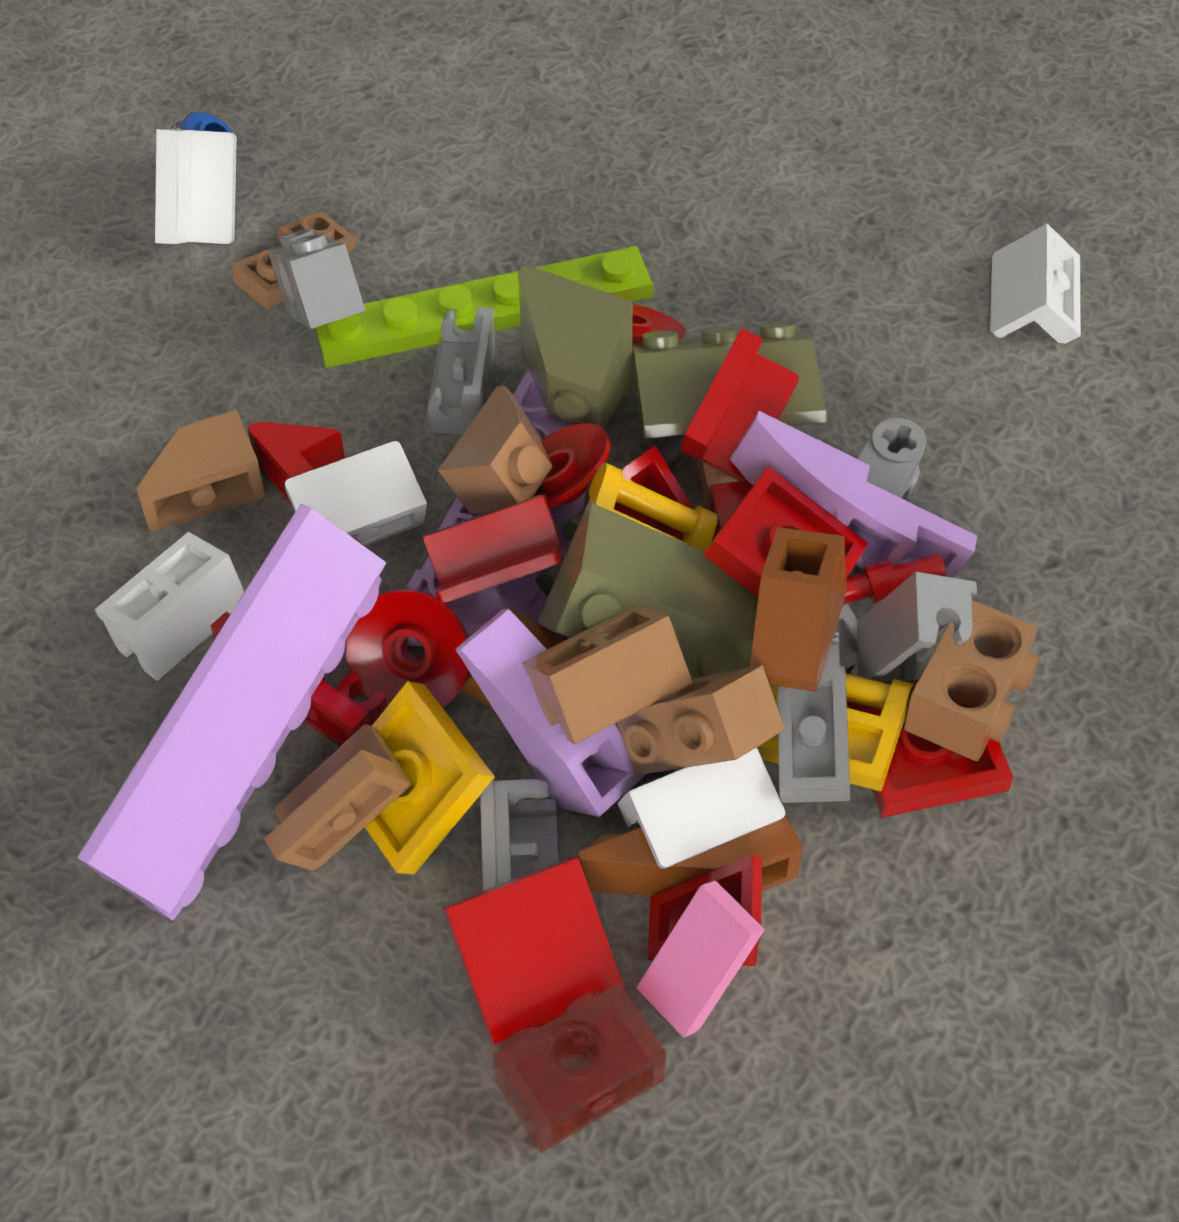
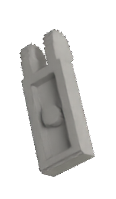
[777,628,850,803]

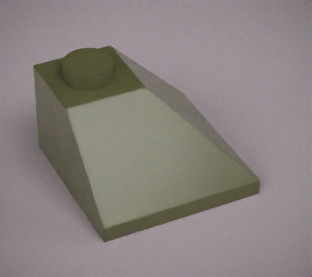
[518,264,633,429]

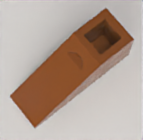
[577,815,803,896]

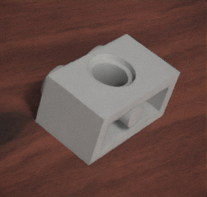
[267,229,365,329]

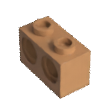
[904,600,1041,762]

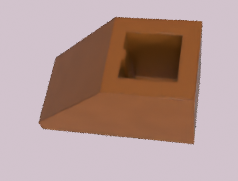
[749,527,847,692]

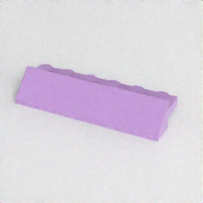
[77,504,386,921]

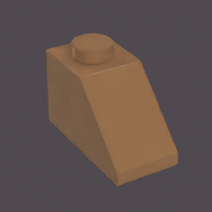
[438,385,552,514]
[136,410,265,533]

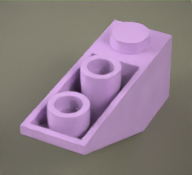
[456,609,646,817]

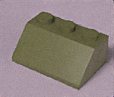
[631,321,826,438]
[537,502,758,679]

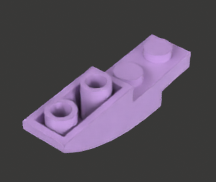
[730,411,977,578]

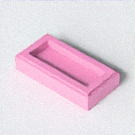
[636,881,765,1038]

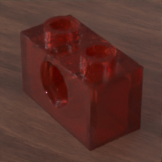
[493,983,666,1153]

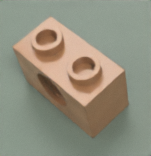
[617,665,785,775]

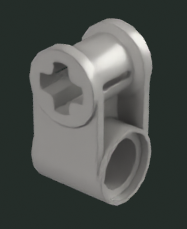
[857,418,927,501]

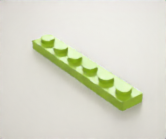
[314,246,653,368]

